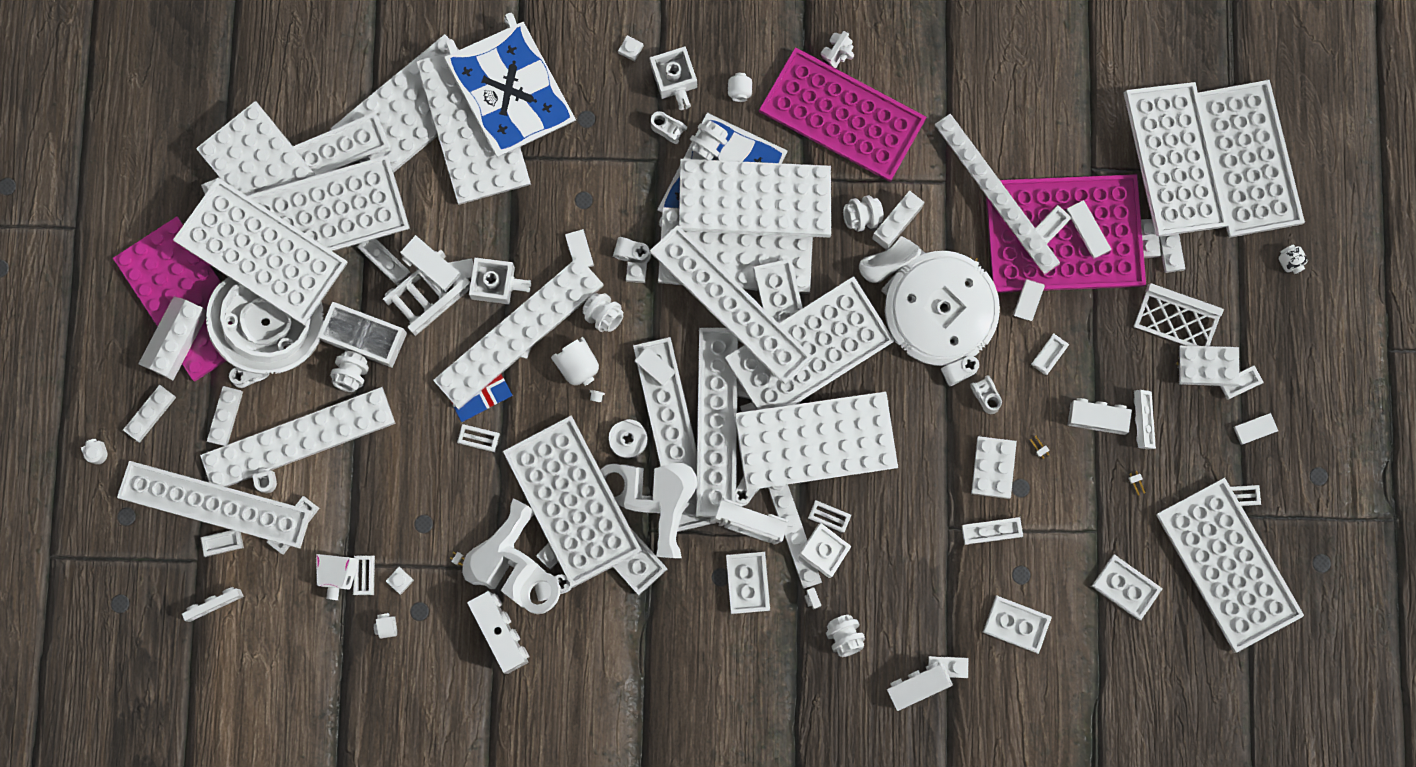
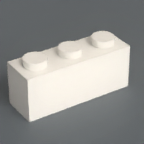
[872,191,924,250]
[400,235,460,292]
[1068,398,1132,435]
[887,662,953,711]

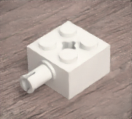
[650,46,697,110]
[469,258,531,304]

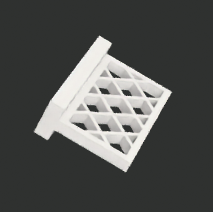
[1133,283,1224,346]

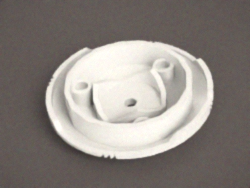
[885,251,1000,366]
[206,277,324,374]

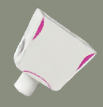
[316,554,359,600]

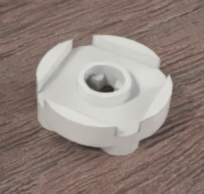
[609,419,648,459]

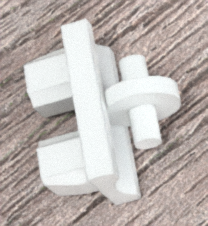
[821,31,854,69]

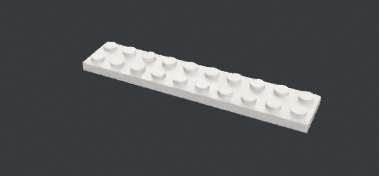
[201,112,390,195]
[650,225,813,385]
[434,256,604,409]
[696,328,738,517]
[633,337,711,532]
[200,387,396,487]
[117,461,312,548]

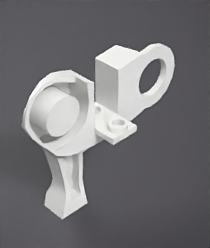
[600,463,697,558]
[462,498,560,614]

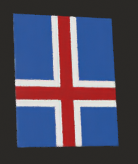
[450,374,513,422]

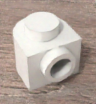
[81,439,107,464]
[252,469,277,493]
[374,613,397,639]

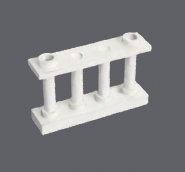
[383,250,471,336]

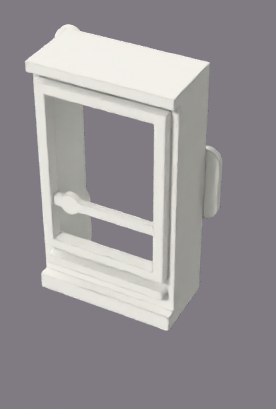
[709,498,789,545]

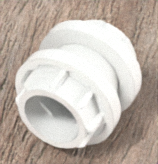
[689,120,728,160]
[843,195,884,232]
[583,293,623,332]
[330,351,369,392]
[826,615,865,657]

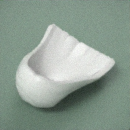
[859,236,921,283]

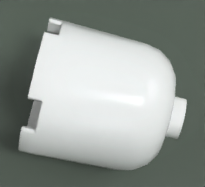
[551,337,599,386]

